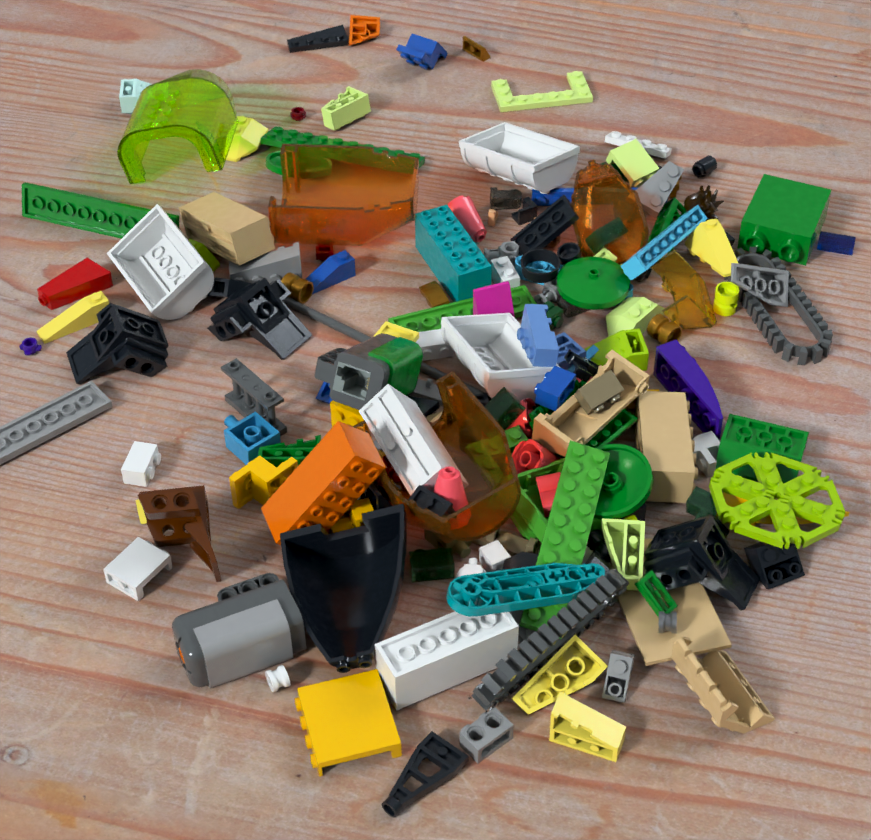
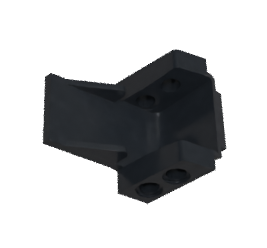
[207,277,312,360]
[66,303,169,385]
[643,515,760,611]

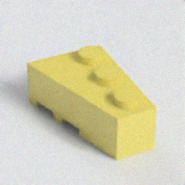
[549,692,626,762]

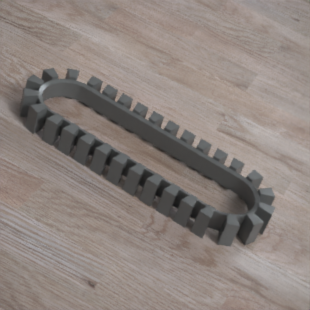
[724,247,833,365]
[471,569,629,712]

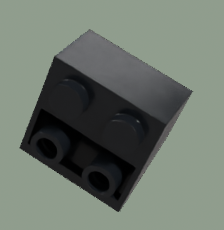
[744,542,805,590]

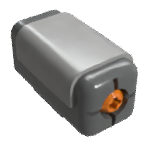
[172,573,306,689]

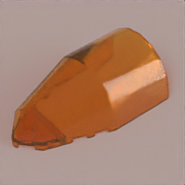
[571,160,649,265]

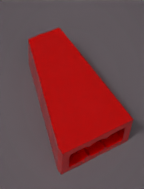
[37,257,113,310]

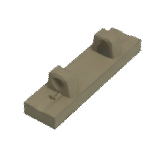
[472,522,541,557]

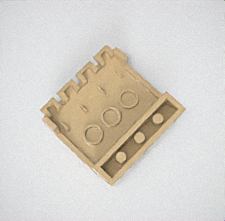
[671,636,775,734]

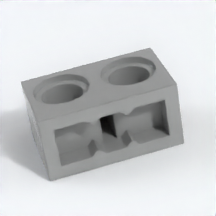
[460,707,514,764]

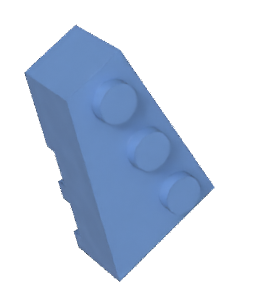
[517,304,559,367]

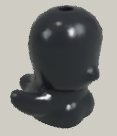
[586,529,611,562]

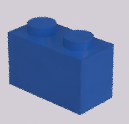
[534,366,576,411]

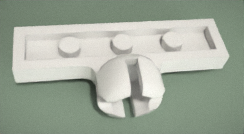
[604,131,672,159]

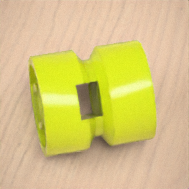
[713,282,739,317]

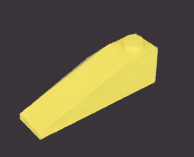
[685,219,739,277]
[37,291,109,344]
[512,635,608,715]

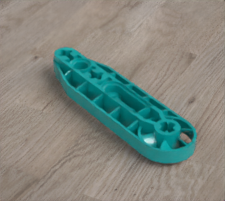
[446,563,605,616]

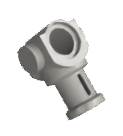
[484,241,519,266]
[534,277,563,304]

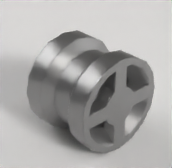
[659,611,677,634]

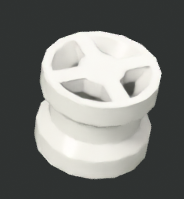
[265,665,291,693]

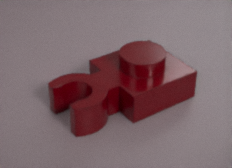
[316,240,334,261]

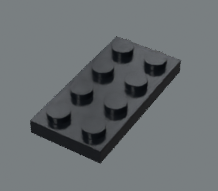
[510,195,579,256]

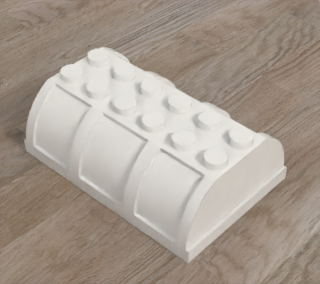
[459,122,580,194]
[107,204,214,320]
[441,313,561,407]

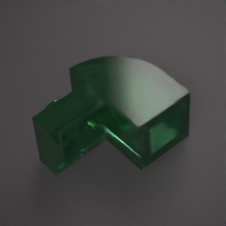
[686,486,718,519]

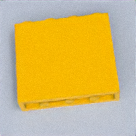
[294,669,402,777]

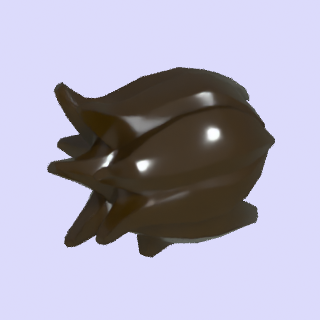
[684,185,724,222]

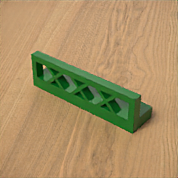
[646,197,686,254]

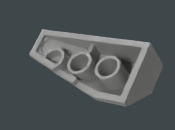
[731,263,789,307]

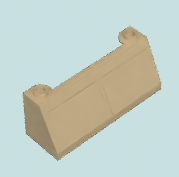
[532,350,650,456]

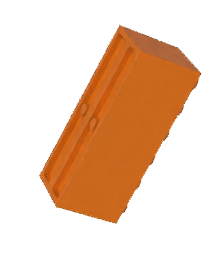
[261,421,386,545]

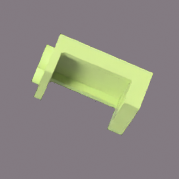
[606,139,660,188]

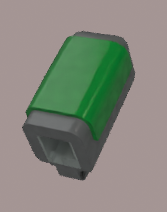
[314,333,423,410]

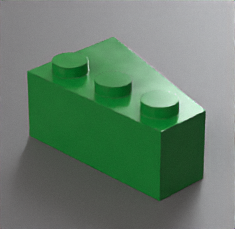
[258,435,321,467]

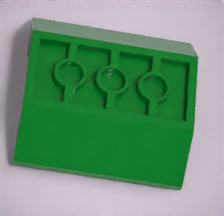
[715,414,809,484]

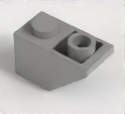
[602,650,635,703]

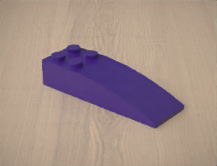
[653,340,723,441]

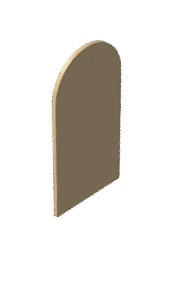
[611,538,732,666]

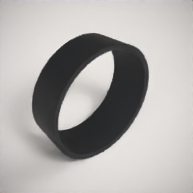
[521,249,560,283]

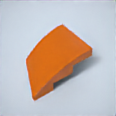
[349,15,380,46]

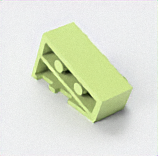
[321,86,371,130]
[602,518,645,591]

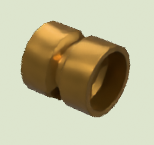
[281,272,314,304]
[647,314,682,344]

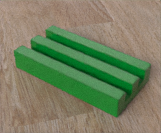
[634,570,678,618]

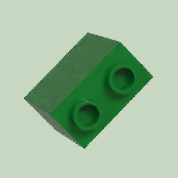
[737,174,832,266]

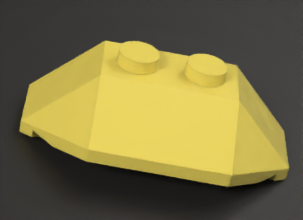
[221,116,269,162]

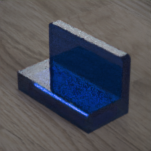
[817,231,856,256]

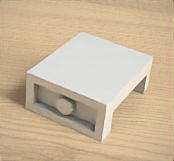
[104,537,173,602]

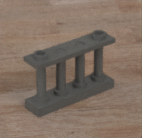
[221,358,287,436]

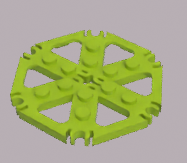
[709,452,845,549]

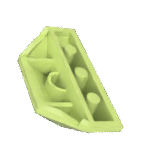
[605,297,667,337]

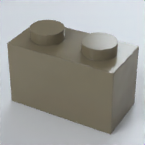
[574,370,624,415]

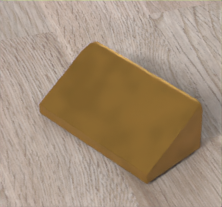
[463,36,491,62]

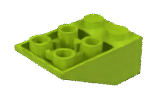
[584,328,649,371]

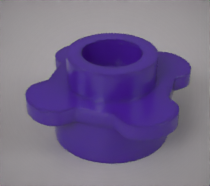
[19,337,42,355]

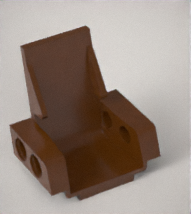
[138,485,222,582]

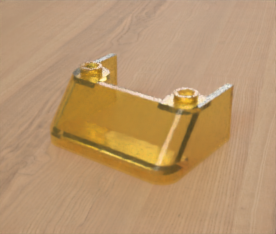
[651,250,717,330]

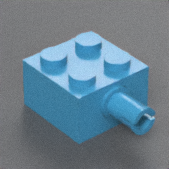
[224,412,281,465]

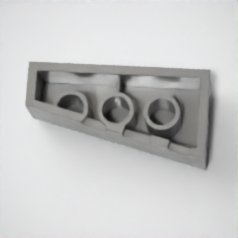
[229,242,302,283]

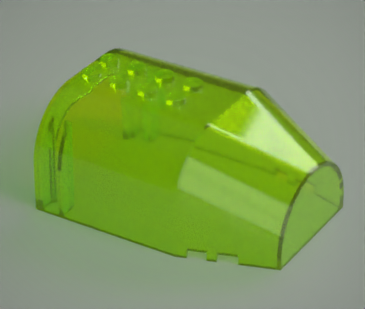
[117,69,239,184]

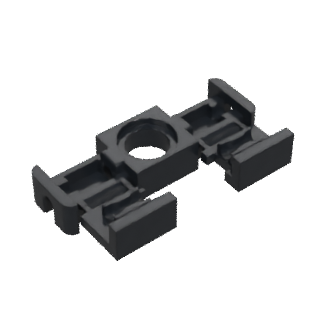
[564,349,600,383]

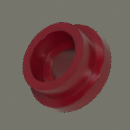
[290,107,306,121]

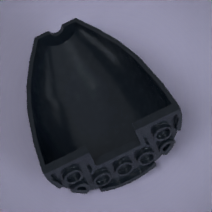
[280,504,407,673]

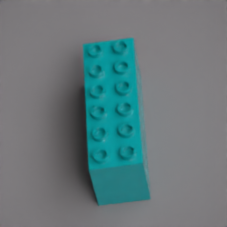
[415,205,492,302]

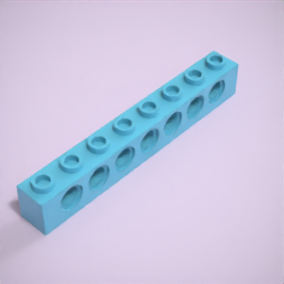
[621,205,708,280]

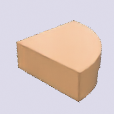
[488,209,498,226]

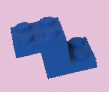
[396,33,448,70]

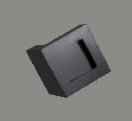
[511,197,538,225]

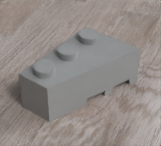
[627,161,684,218]

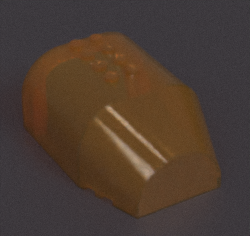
[268,144,419,246]
[353,371,521,541]

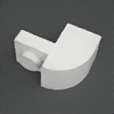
[693,431,720,478]

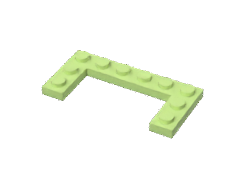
[491,71,593,112]

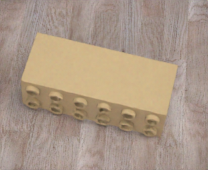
[179,192,275,266]
[634,391,698,503]

